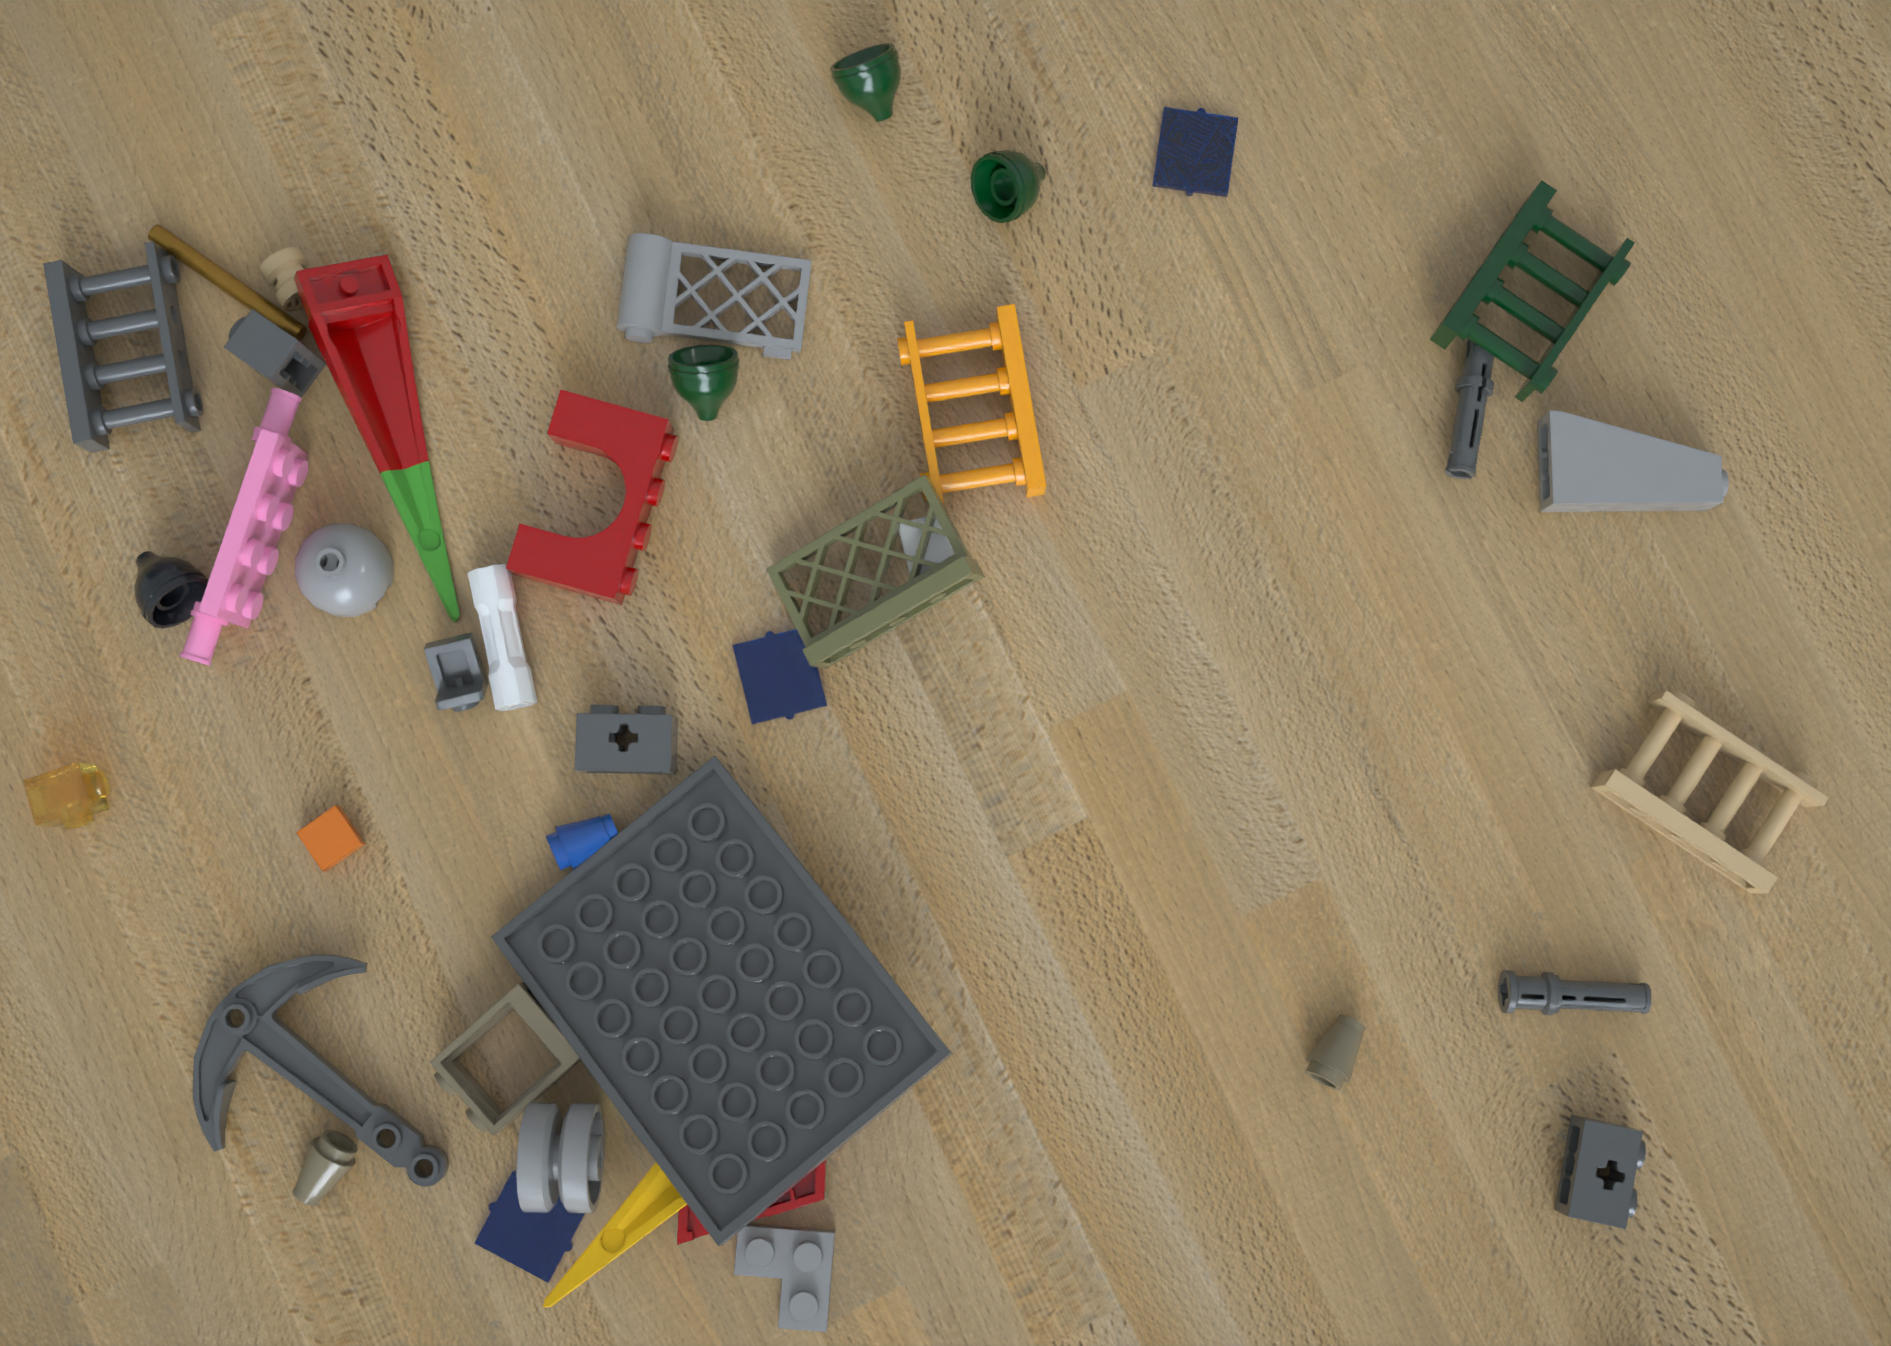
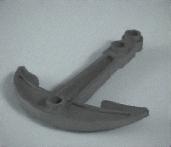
[193,955,449,1187]

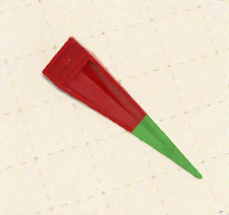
[294,254,460,622]

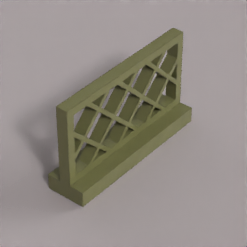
[766,474,985,669]

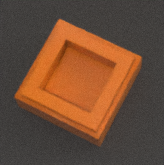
[296,805,366,871]

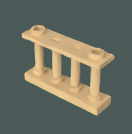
[1591,690,1829,894]

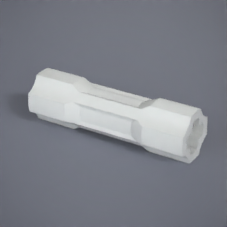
[468,564,538,711]

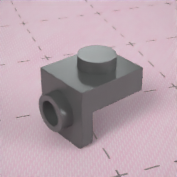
[424,632,488,712]

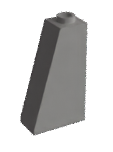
[1537,411,1729,512]

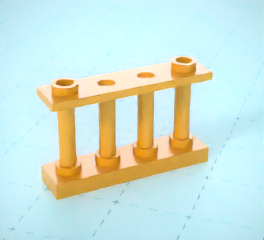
[897,304,1047,505]

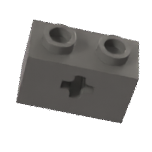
[224,309,326,398]
[575,705,678,775]
[1554,1114,1646,1229]

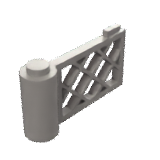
[616,233,812,360]

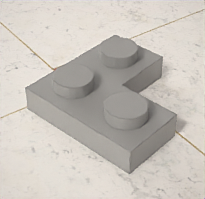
[734,1223,835,1332]

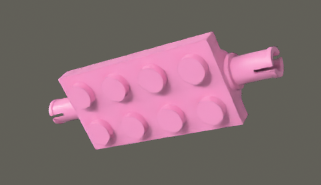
[179,388,309,666]

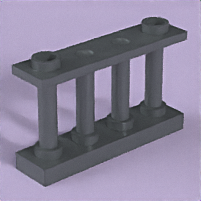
[43,241,203,453]

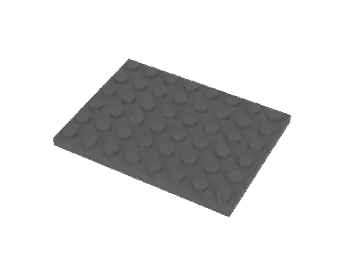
[491,756,953,1246]

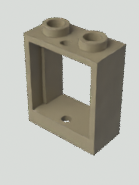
[430,982,581,1135]

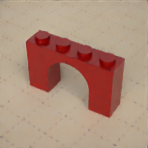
[506,389,678,605]

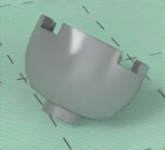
[294,523,394,617]

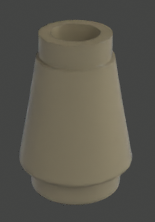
[1305,1014,1365,1090]
[293,1130,358,1206]

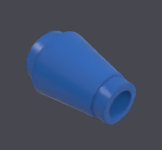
[545,813,618,871]

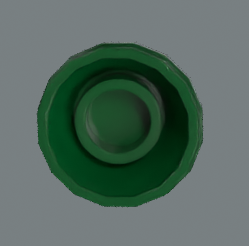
[830,43,901,122]
[970,150,1046,223]
[667,345,739,421]

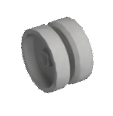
[516,1102,605,1213]

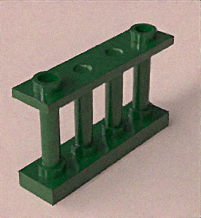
[1430,180,1635,402]

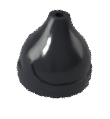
[134,551,208,629]

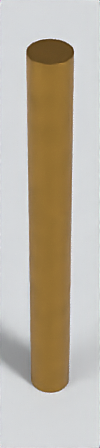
[148,224,307,341]

